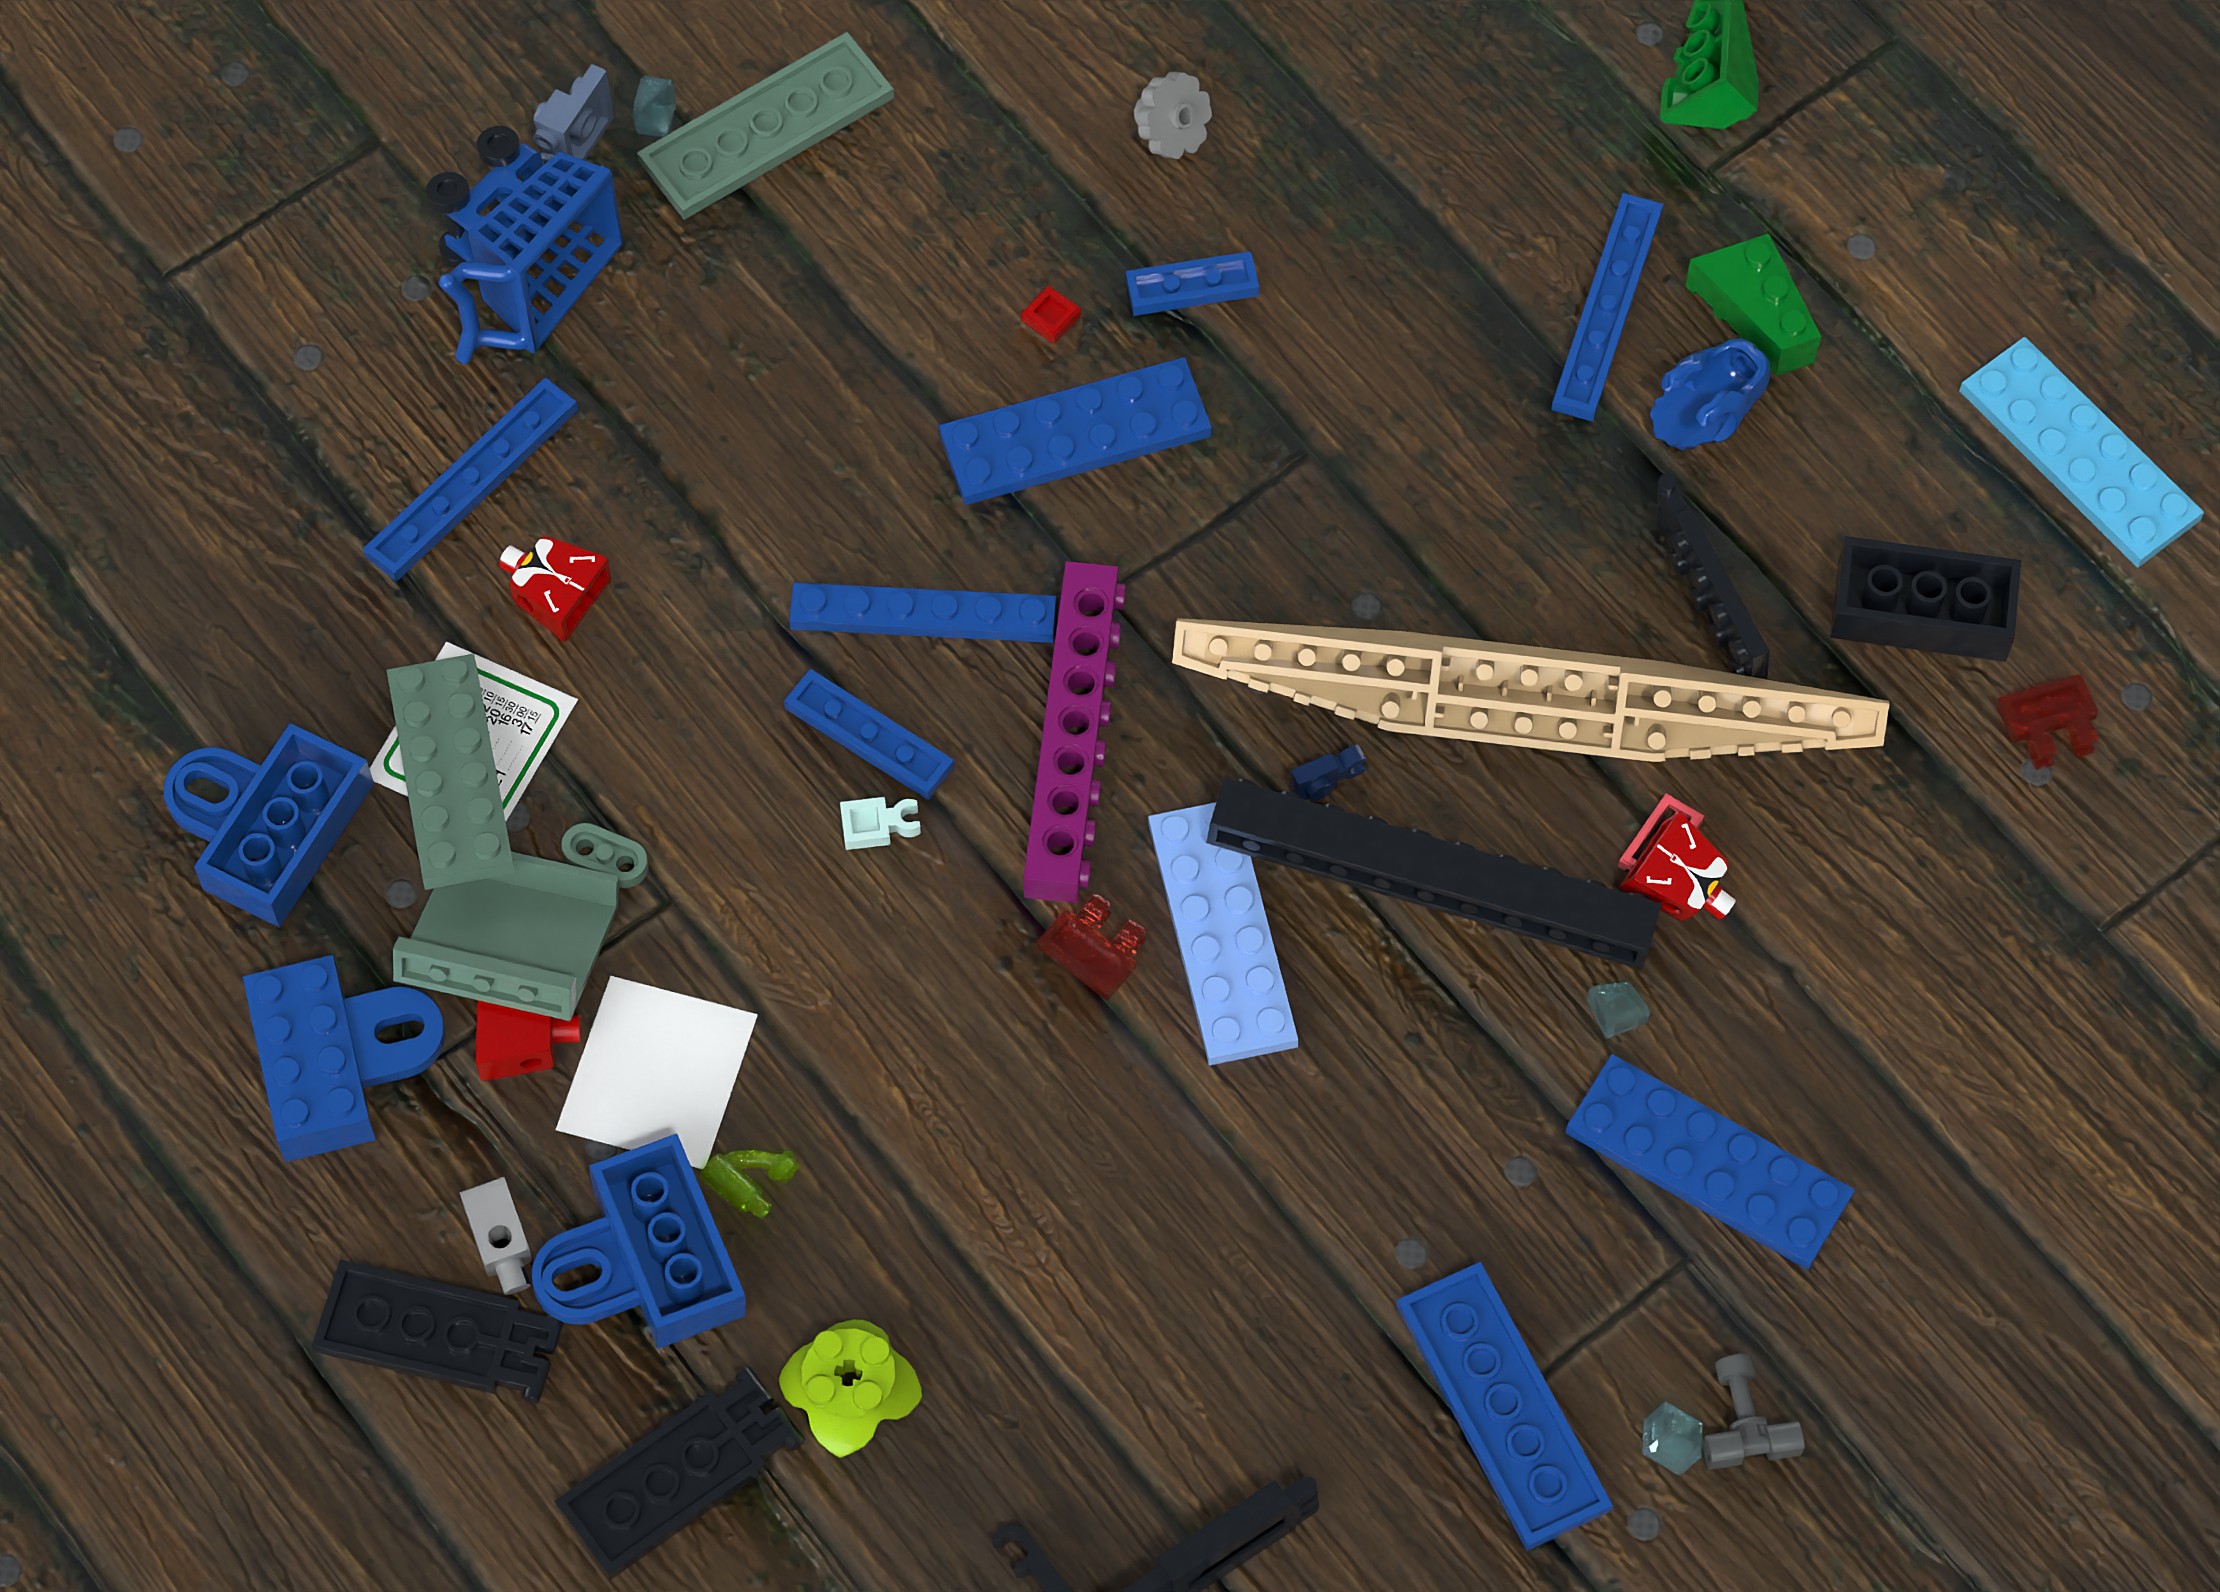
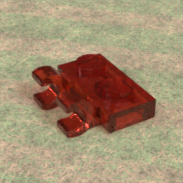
[1996,674,2098,770]
[1037,893,1146,1001]

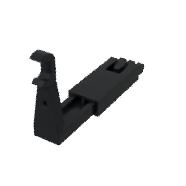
[992,1477,1319,1592]

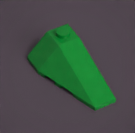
[1660,0,1759,129]

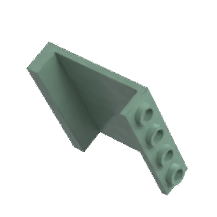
[393,851,619,1021]

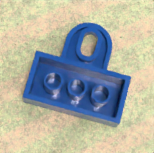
[164,723,374,928]
[242,955,445,1162]
[532,1134,746,1349]

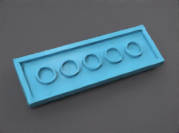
[1959,337,2204,568]

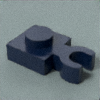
[1289,744,1366,801]

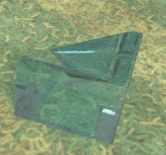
[633,76,676,137]
[1587,982,1650,1039]
[1642,1401,1703,1475]

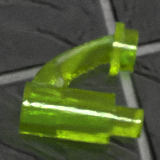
[700,1150,800,1219]

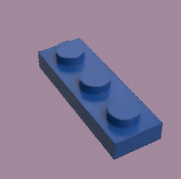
[1126,251,1259,316]

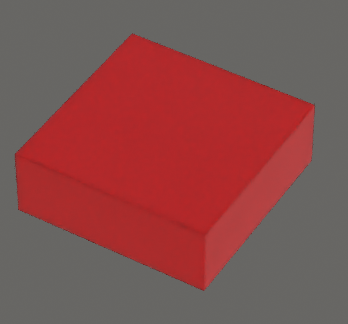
[1021,285,1081,344]

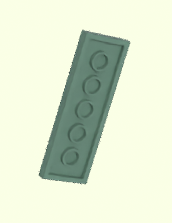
[637,32,894,220]
[387,654,515,890]

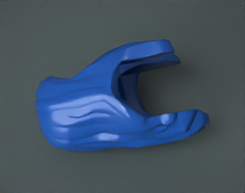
[1650,338,1771,451]

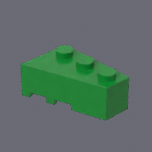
[1685,233,1821,376]

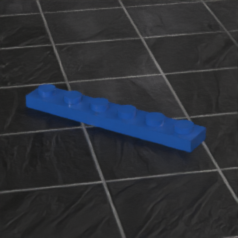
[1552,193,1663,422]
[363,377,578,582]
[790,583,1056,643]

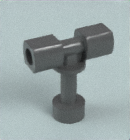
[1702,1354,1805,1470]

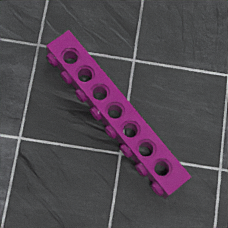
[1024,561,1126,903]

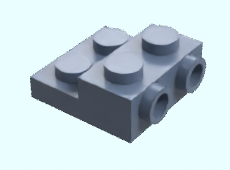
[532,64,614,165]

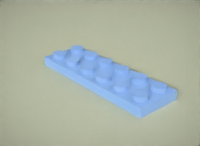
[1148,802,1298,1066]

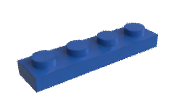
[784,669,955,800]

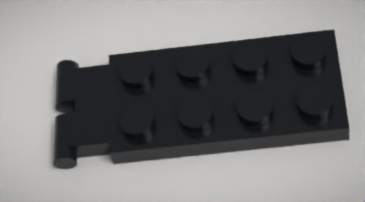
[1657,474,1770,679]
[312,1260,564,1404]
[554,1366,805,1580]

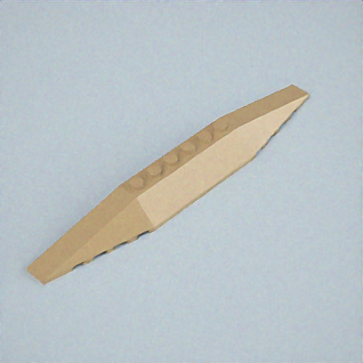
[1172,618,1889,762]

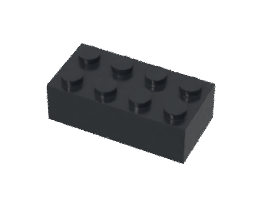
[1830,536,2021,662]

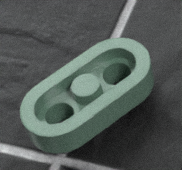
[561,823,649,888]

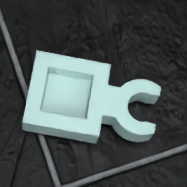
[840,797,921,850]

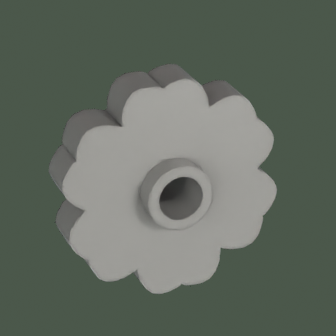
[1134,72,1212,159]

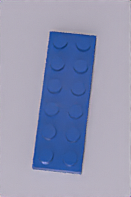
[938,357,1212,506]
[1565,1054,1855,1270]
[1396,1262,1613,1551]

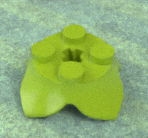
[779,1320,922,1458]

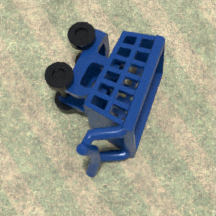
[426,126,624,364]

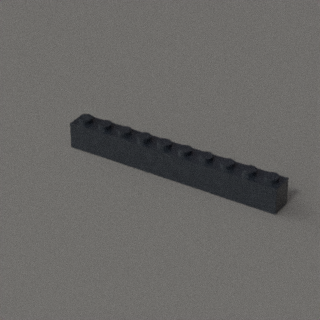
[1206,777,1662,970]

